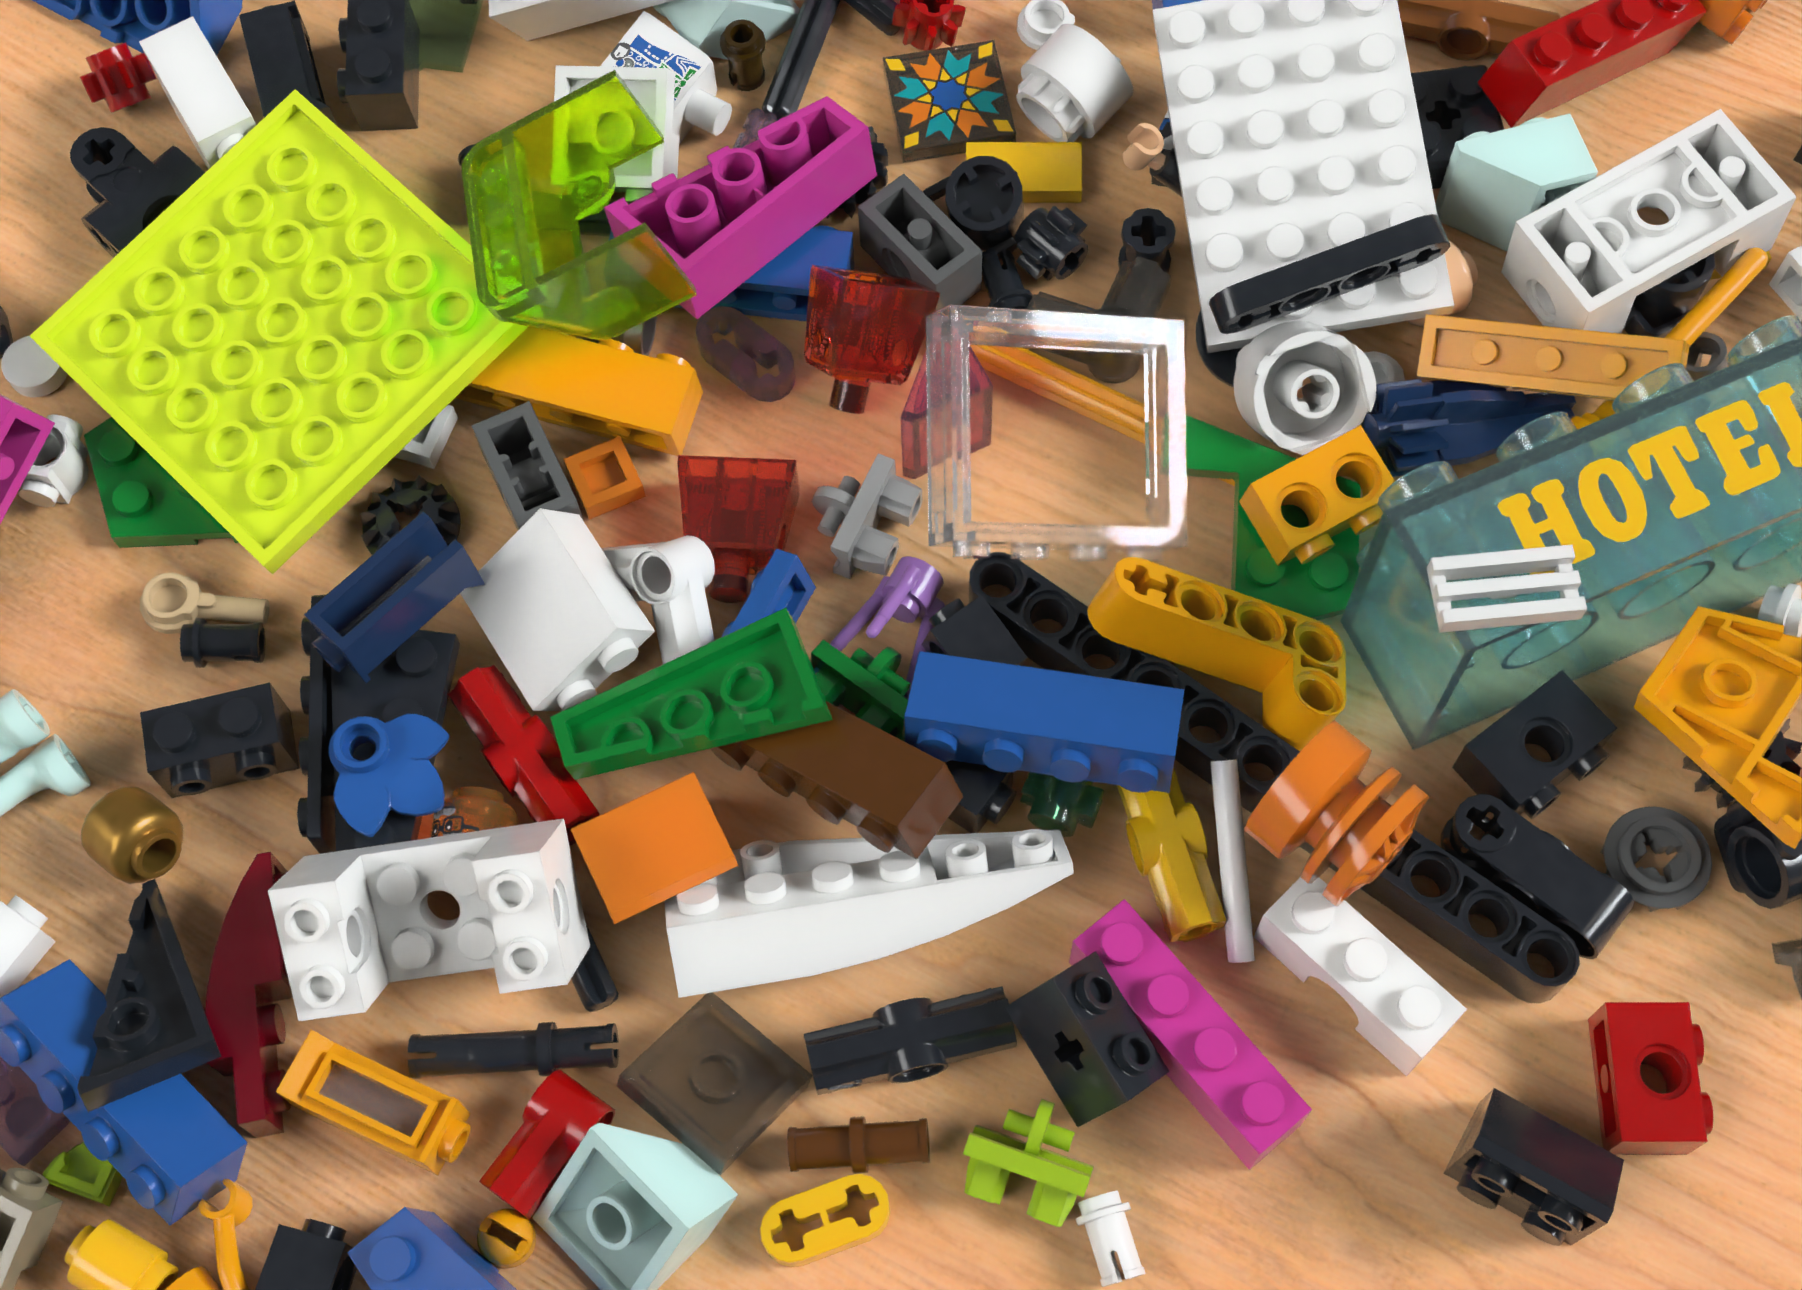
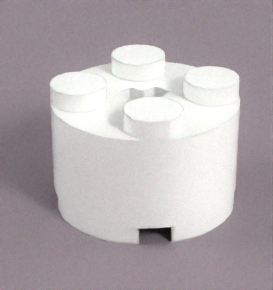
[1234,321,1376,455]

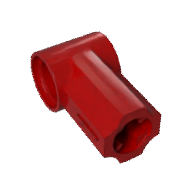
[479,1069,615,1220]

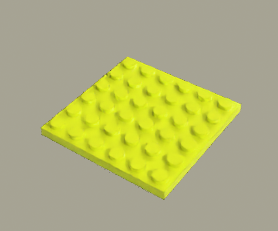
[30,89,542,574]

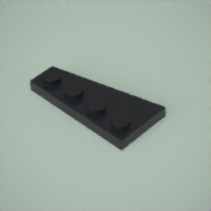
[331,630,460,851]

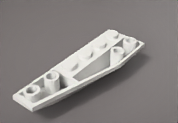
[664,829,1074,998]

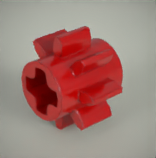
[892,0,966,53]
[80,43,157,113]

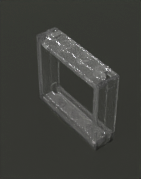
[926,305,1188,562]

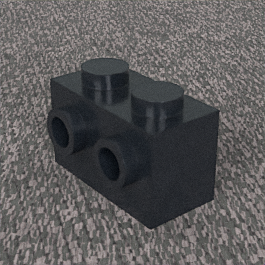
[337,0,420,131]
[140,682,299,798]

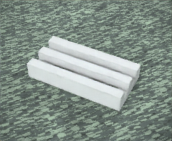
[1426,545,1587,633]

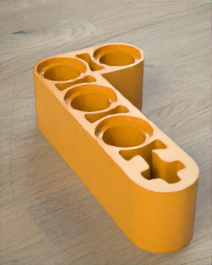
[1087,556,1346,751]

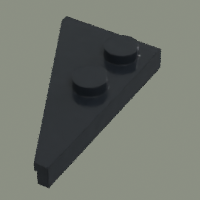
[77,879,222,1112]

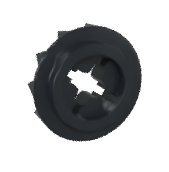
[360,475,461,555]

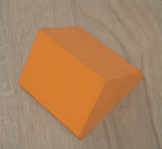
[571,772,739,924]

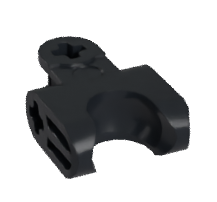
[70,127,205,258]

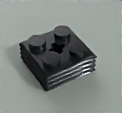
[1411,65,1504,189]

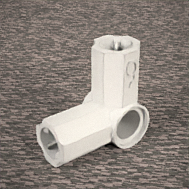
[601,535,715,664]

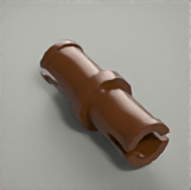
[787,1116,930,1174]

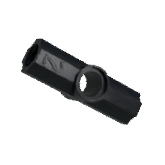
[804,986,1017,1095]

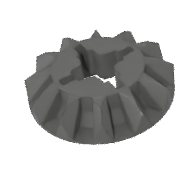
[1600,807,1712,912]

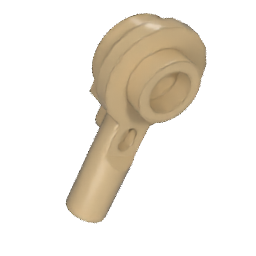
[140,573,269,634]

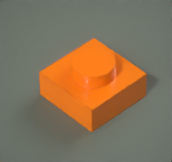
[563,436,646,520]

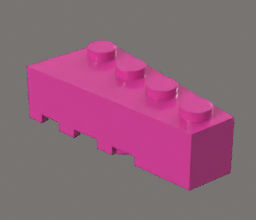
[604,96,877,319]

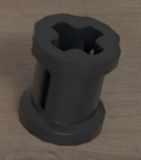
[1118,208,1176,286]

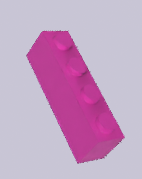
[1069,899,1312,1170]

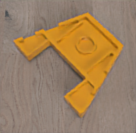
[1634,606,1802,849]

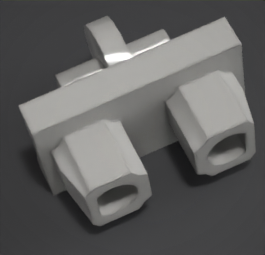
[812,453,922,579]

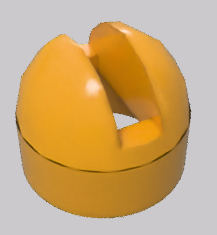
[477,1208,536,1268]

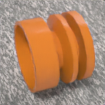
[1244,720,1429,906]

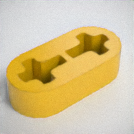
[760,1174,890,1268]

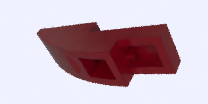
[205,852,293,1138]

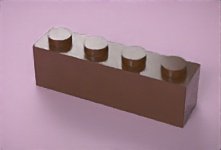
[710,701,964,859]

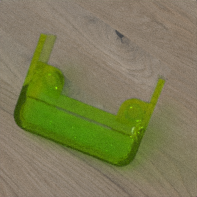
[462,70,697,340]

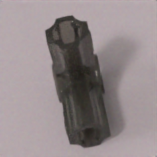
[1020,256,1171,384]

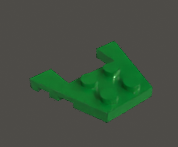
[1170,414,1361,620]
[84,417,312,548]

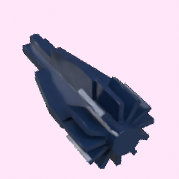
[1361,379,1576,477]

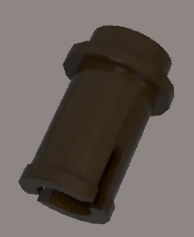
[720,19,766,91]

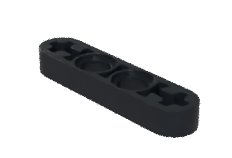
[1209,214,1450,334]

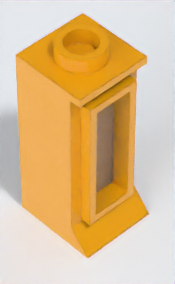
[276,1029,471,1176]

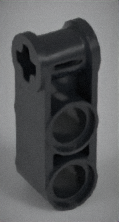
[1440,794,1634,959]

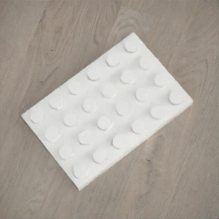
[1153,0,1454,353]

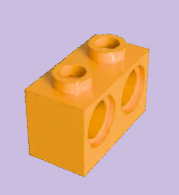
[1239,425,1401,566]

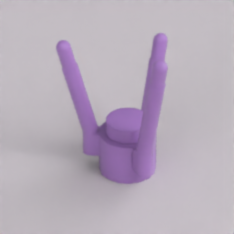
[830,556,945,699]

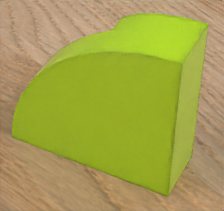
[42,1142,123,1206]

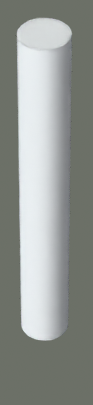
[1211,759,1255,963]

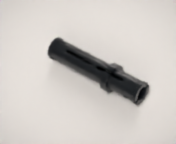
[408,1022,619,1079]

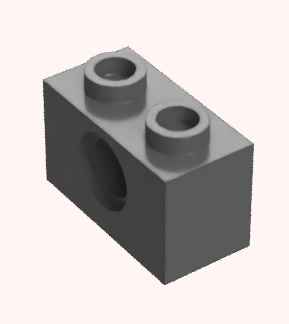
[858,174,982,320]

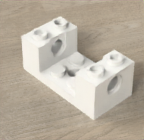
[1502,109,1796,334]
[268,818,590,1021]

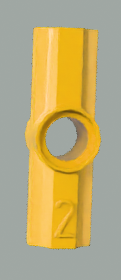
[1117,767,1227,942]

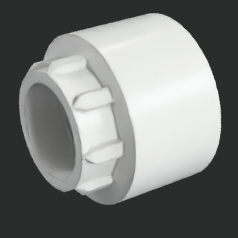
[1016,23,1133,142]

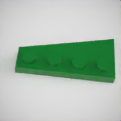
[550,608,833,780]

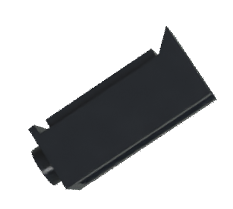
[239,0,338,127]

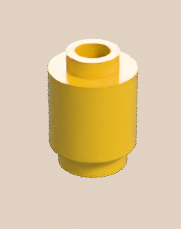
[65,1219,179,1290]

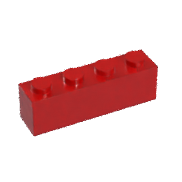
[1477,0,1707,128]

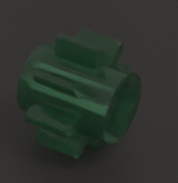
[1020,772,1105,837]

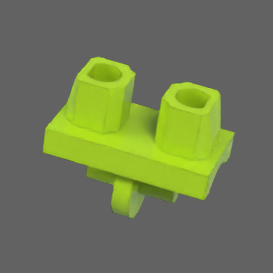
[963,1099,1094,1227]

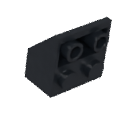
[1444,1088,1624,1246]

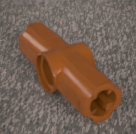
[1397,0,1560,61]

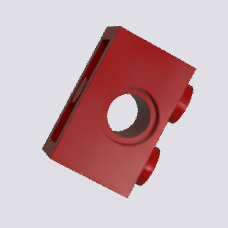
[1588,1002,1714,1155]

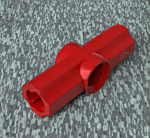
[448,665,600,846]

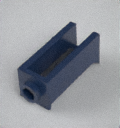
[304,511,485,683]

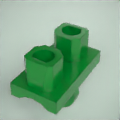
[811,640,911,742]

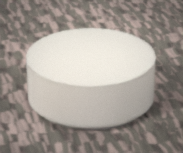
[1,336,67,397]

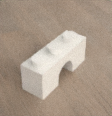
[1254,877,1467,1076]

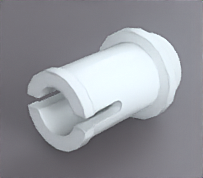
[1076,1190,1146,1287]

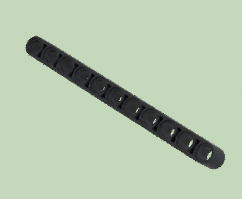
[969,552,1580,1003]

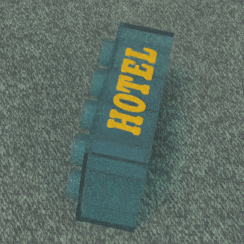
[1341,315,1802,750]

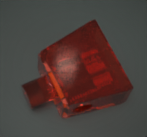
[804,264,940,414]
[677,455,800,603]

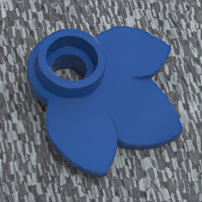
[329,714,450,837]

